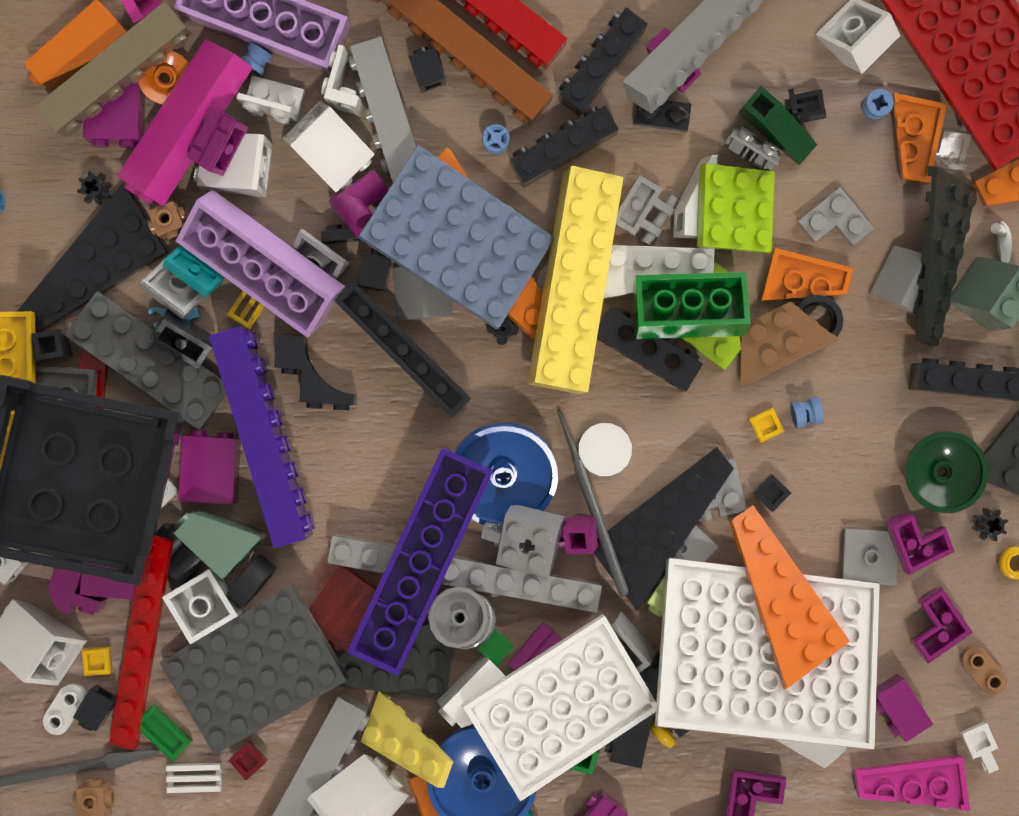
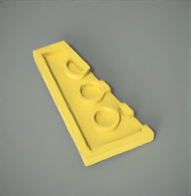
[360,691,453,788]

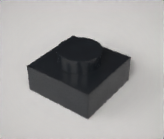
[752,474,791,512]

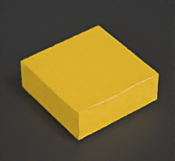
[748,407,785,443]
[82,646,113,676]

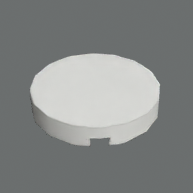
[578,423,632,476]

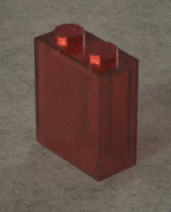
[309,565,376,652]

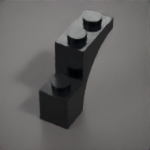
[274,335,357,411]

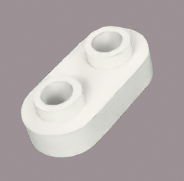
[43,683,87,735]

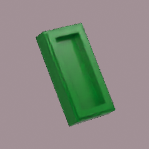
[140,704,193,762]

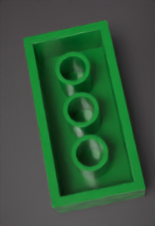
[633,272,751,339]

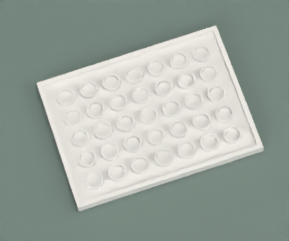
[655,558,880,749]

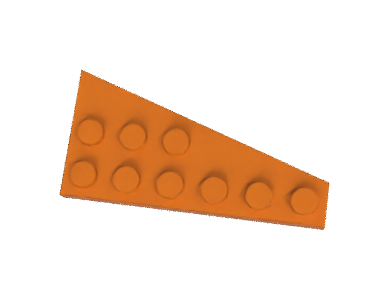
[729,505,850,689]

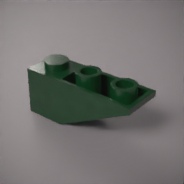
[738,86,817,165]

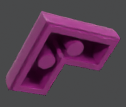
[329,170,388,237]
[885,513,955,575]
[911,587,973,664]
[725,769,787,816]

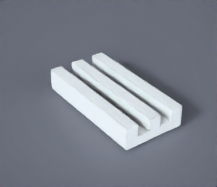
[166,762,222,793]

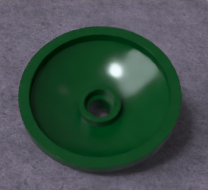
[905,431,988,513]

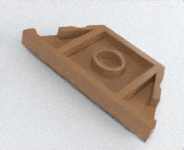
[740,302,838,386]

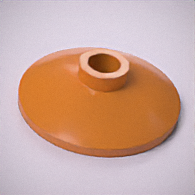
[139,51,189,105]

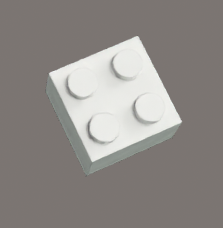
[162,568,243,644]

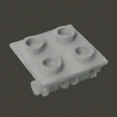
[725,125,781,171]

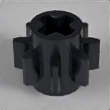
[77,171,113,206]
[972,508,1009,542]

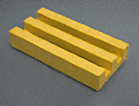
[226,290,265,330]

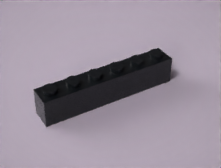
[335,282,472,417]

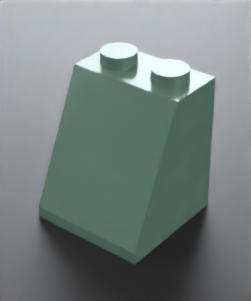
[950,256,1019,332]
[174,510,269,579]

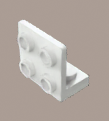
[321,45,364,117]
[236,76,306,124]

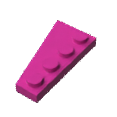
[853,755,970,811]

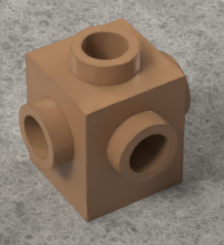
[147,199,188,241]
[72,777,115,816]

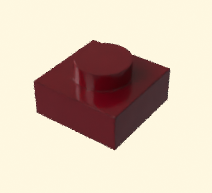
[228,740,268,780]

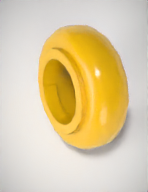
[998,546,1019,580]
[650,719,676,748]

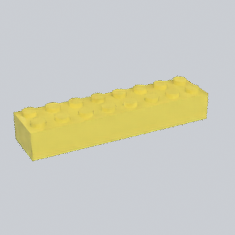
[527,166,624,394]

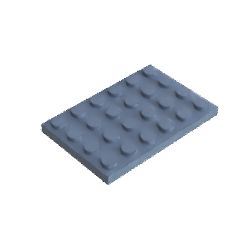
[358,145,554,330]

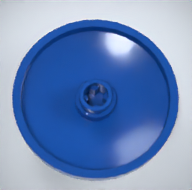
[454,422,558,525]
[427,725,537,816]

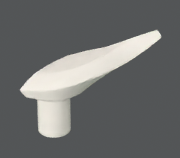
[991,221,1012,263]

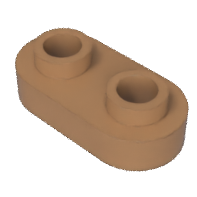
[960,646,1007,695]

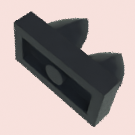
[634,100,692,132]

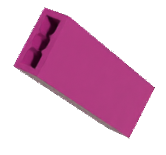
[117,39,252,206]

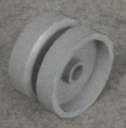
[428,587,496,650]

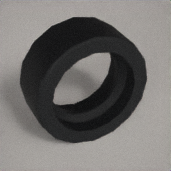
[795,295,844,337]
[227,555,276,608]

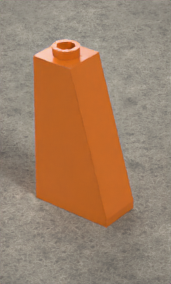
[24,0,127,90]

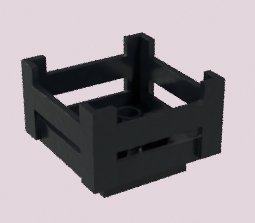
[0,375,184,586]

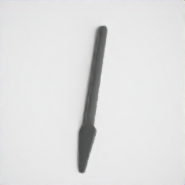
[557,409,629,597]
[0,749,159,787]

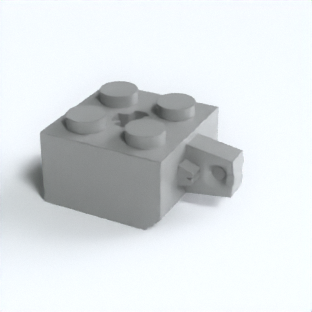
[481,505,564,578]

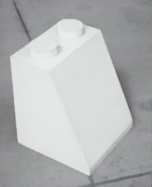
[282,101,375,192]
[194,134,273,198]
[0,599,87,686]
[436,655,506,728]
[307,754,409,816]

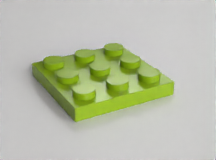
[697,163,775,253]

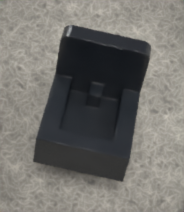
[784,88,827,124]

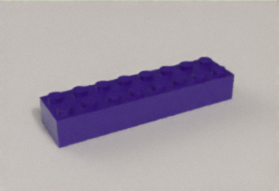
[209,326,315,549]
[347,447,494,676]

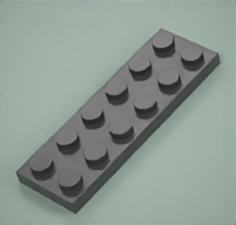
[64,291,227,430]

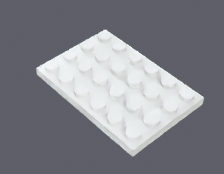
[462,614,657,801]

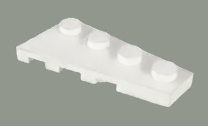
[604,245,715,300]

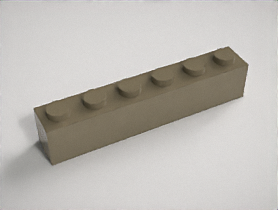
[35,1,191,137]

